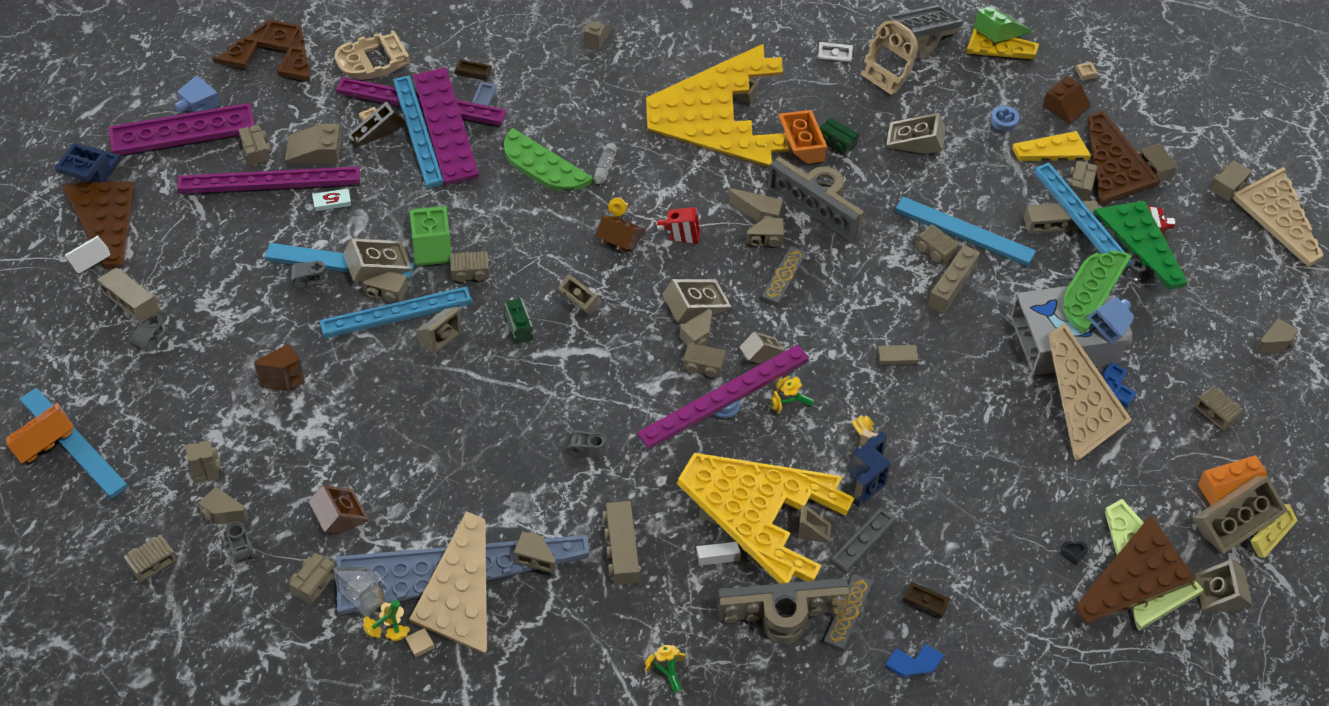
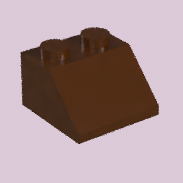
[1043,76,1091,124]
[595,216,646,252]
[254,344,305,391]
[309,485,369,534]

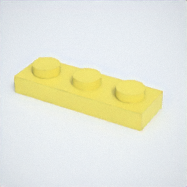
[1250,504,1298,558]

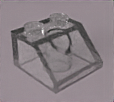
[333,567,385,617]

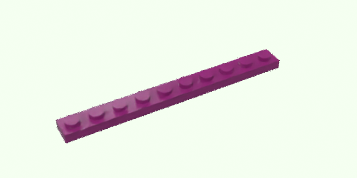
[336,77,507,126]
[177,166,360,194]
[638,344,809,450]

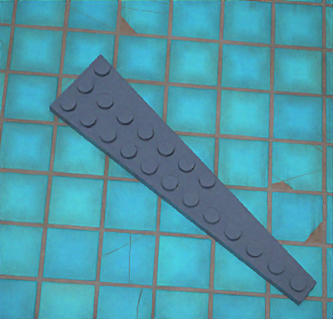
[337,535,589,616]

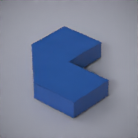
[1102,362,1137,409]
[885,644,944,679]

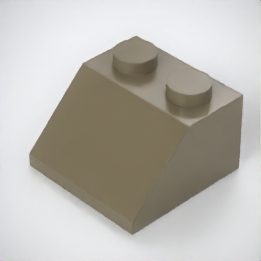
[417,307,462,354]
[1195,559,1252,612]

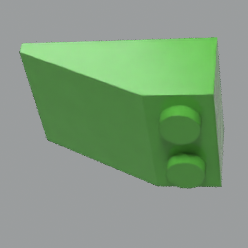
[973,7,1032,43]

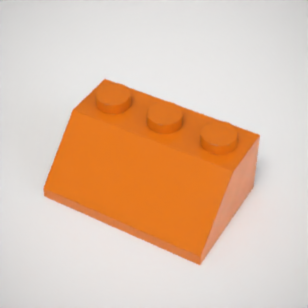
[778,110,827,164]
[6,402,74,464]
[1197,455,1267,505]

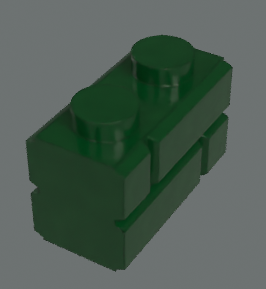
[819,117,859,155]
[504,298,533,344]

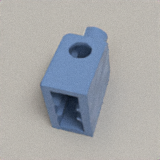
[174,76,220,113]
[1087,297,1134,344]

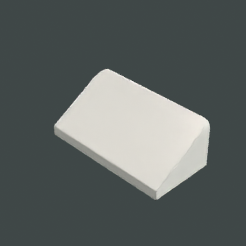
[818,42,853,62]
[65,236,110,274]
[696,542,741,566]

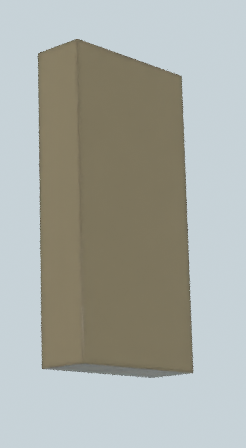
[878,345,918,365]

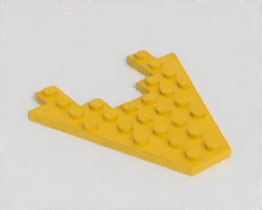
[646,44,789,168]
[677,453,854,584]

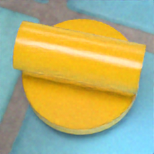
[608,198,628,216]
[851,415,874,436]

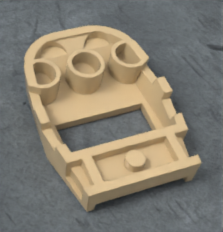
[861,20,918,95]
[335,30,409,80]

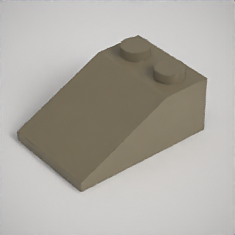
[886,113,946,154]
[285,124,342,164]
[343,238,412,282]
[662,279,732,323]

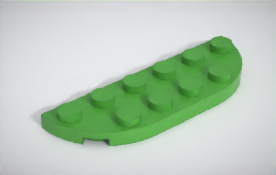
[504,128,593,191]
[1062,251,1132,334]

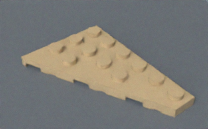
[1232,167,1324,267]
[1048,323,1132,460]
[409,511,487,655]

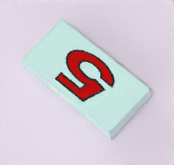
[312,189,351,211]

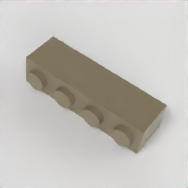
[1023,200,1101,234]
[928,245,980,314]
[97,268,160,323]
[602,501,639,585]

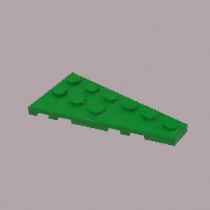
[1093,201,1188,290]

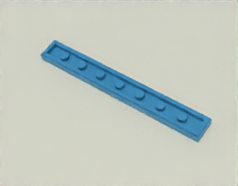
[393,75,444,189]
[1033,163,1132,267]
[895,197,1036,266]
[265,243,414,281]
[319,286,472,339]
[19,388,128,499]

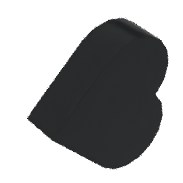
[1060,541,1088,566]

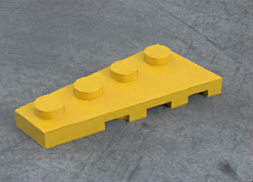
[966,28,1039,59]
[1012,131,1091,161]

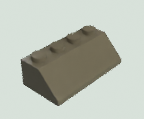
[1192,476,1288,554]

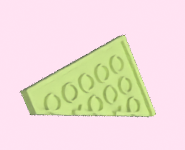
[1105,499,1204,631]

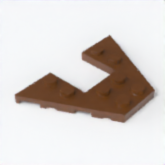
[213,19,311,82]

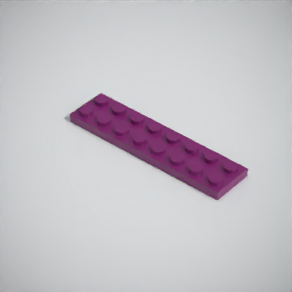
[413,67,479,186]
[109,103,254,155]

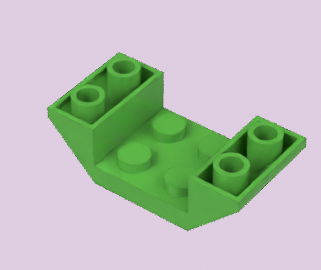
[410,205,451,266]

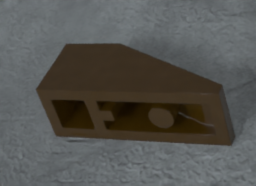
[347,101,405,148]

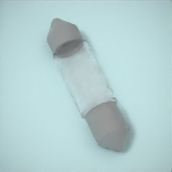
[593,143,617,184]

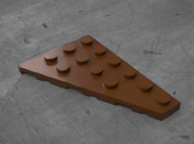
[1087,111,1160,205]
[62,181,135,269]
[1075,516,1196,626]

